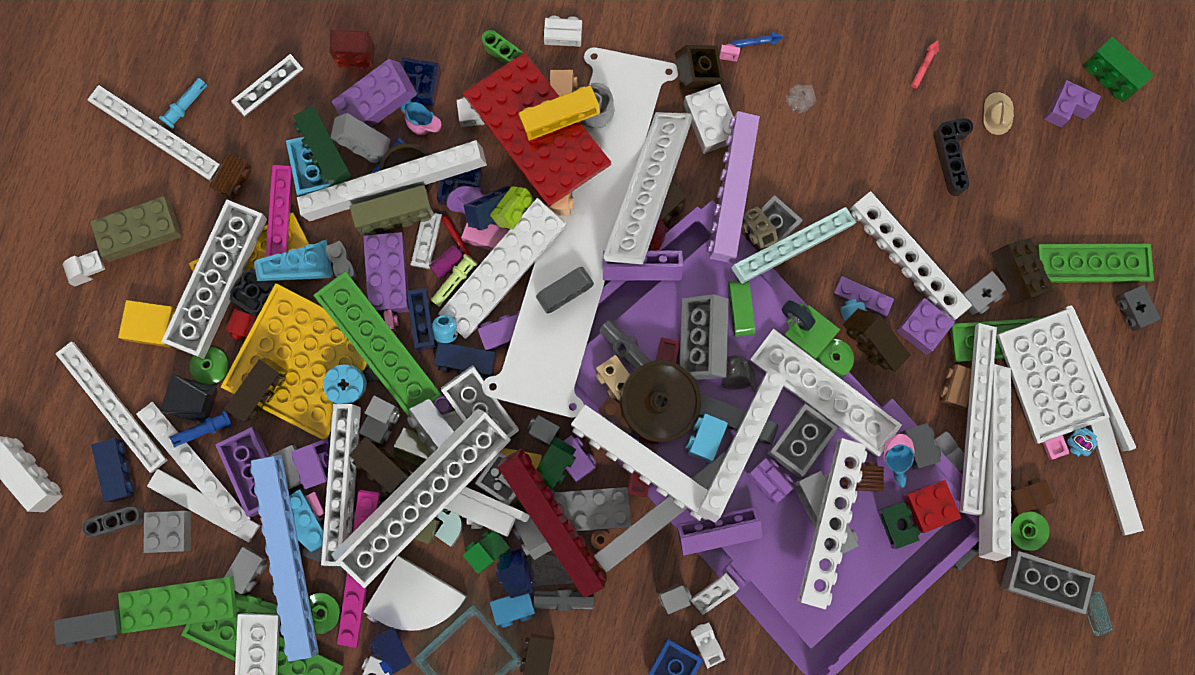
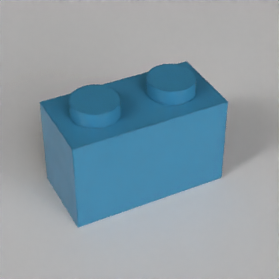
[490,590,536,628]

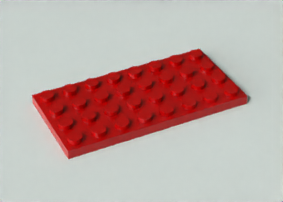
[463,52,612,207]

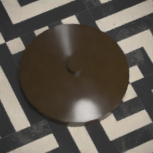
[620,360,701,442]

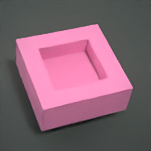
[719,44,740,62]
[384,310,399,332]
[1042,435,1070,460]

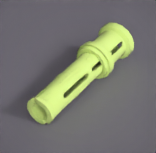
[431,253,478,307]

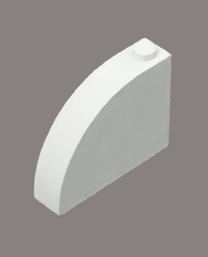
[364,555,467,631]

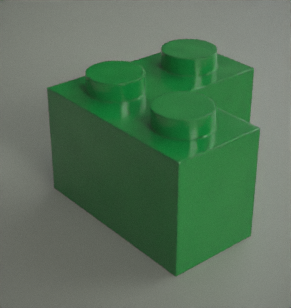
[463,529,511,574]

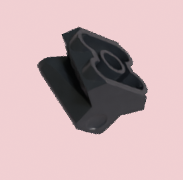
[229,267,275,317]
[161,375,217,423]

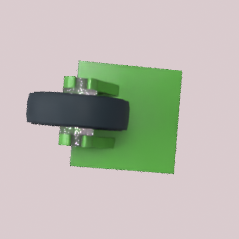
[781,300,840,360]

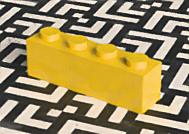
[519,85,600,141]

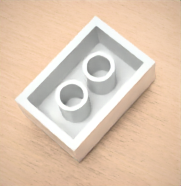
[683,84,734,154]

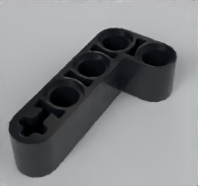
[934,118,974,196]

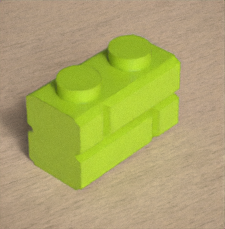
[490,186,535,230]

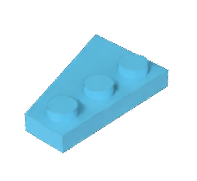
[289,490,324,552]

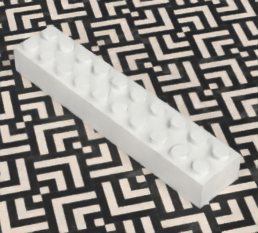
[331,409,511,588]

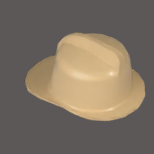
[983,92,1014,135]

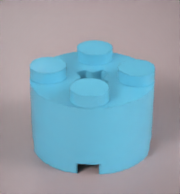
[323,364,367,404]

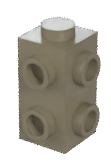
[742,206,779,250]

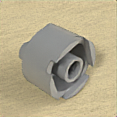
[582,83,615,128]

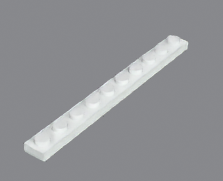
[960,323,997,516]

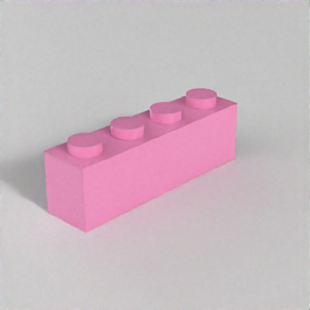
[461,223,535,265]

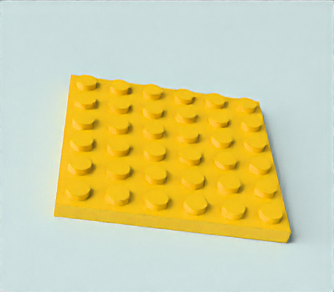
[221,283,367,440]

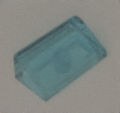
[1086,591,1114,636]

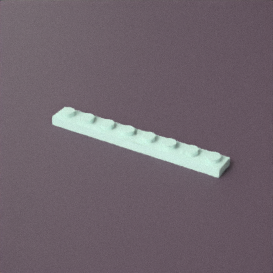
[731,207,856,284]

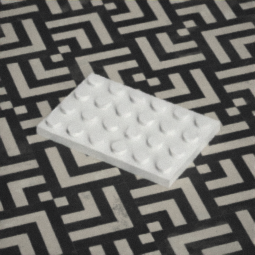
[996,309,1110,444]

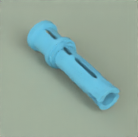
[159,78,207,129]

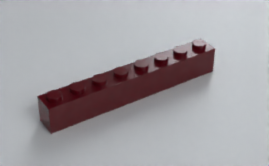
[497,448,607,598]

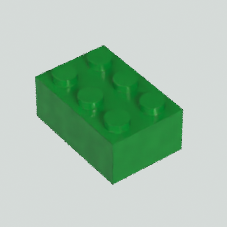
[1082,37,1154,103]

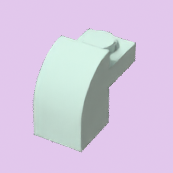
[435,508,463,547]

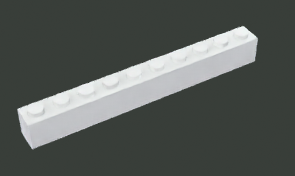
[297,140,487,221]
[979,364,1011,561]

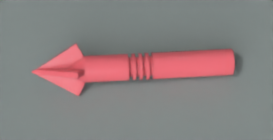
[911,40,939,89]

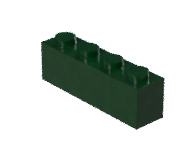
[293,105,351,186]
[514,437,576,515]

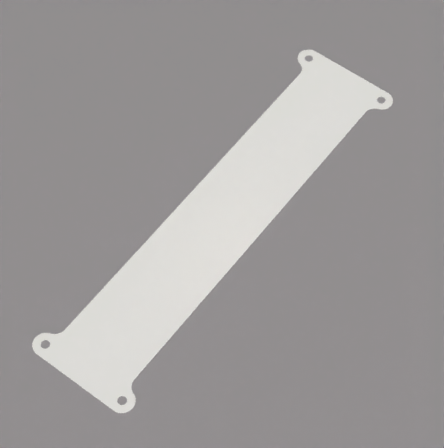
[482,47,678,418]

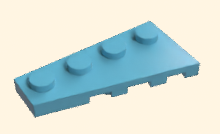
[254,240,333,281]

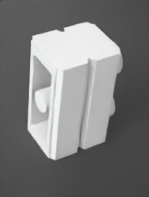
[544,16,582,47]

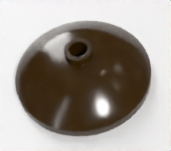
[379,143,435,192]

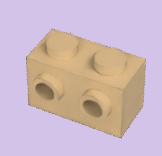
[595,355,630,403]

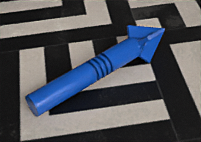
[730,32,785,47]

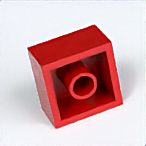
[902,480,961,533]

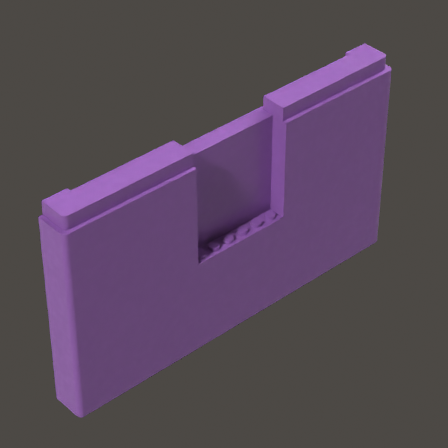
[569,200,979,675]

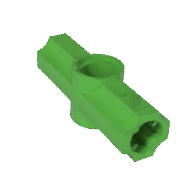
[235,592,281,620]

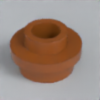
[591,530,610,550]

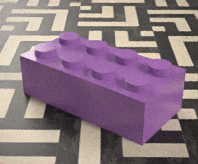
[332,59,417,128]
[363,232,410,314]
[215,427,270,517]

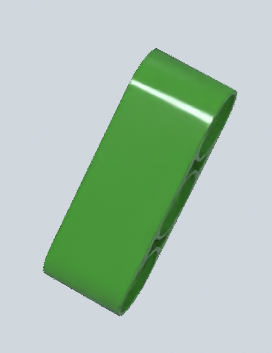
[482,30,524,65]
[728,280,755,337]

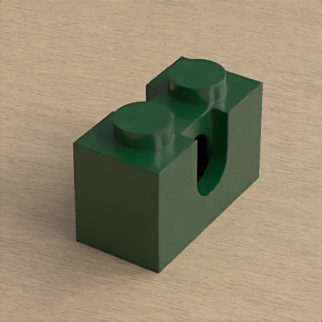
[877,502,920,549]

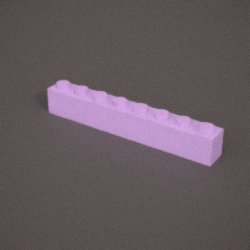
[708,111,760,264]

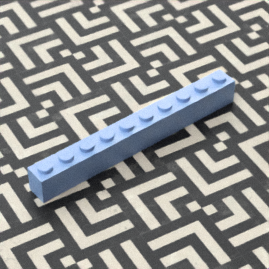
[251,455,319,662]

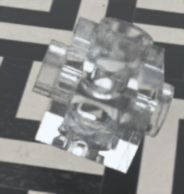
[786,84,817,113]

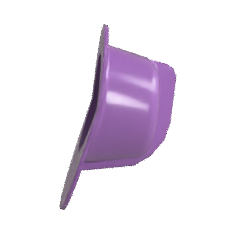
[447,186,483,214]

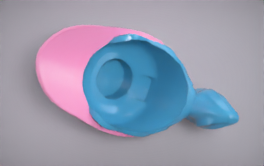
[400,99,442,136]
[884,434,915,488]

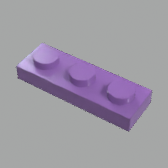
[833,276,894,317]

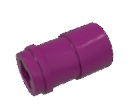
[429,245,464,278]

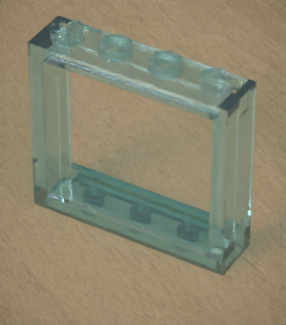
[413,604,522,675]

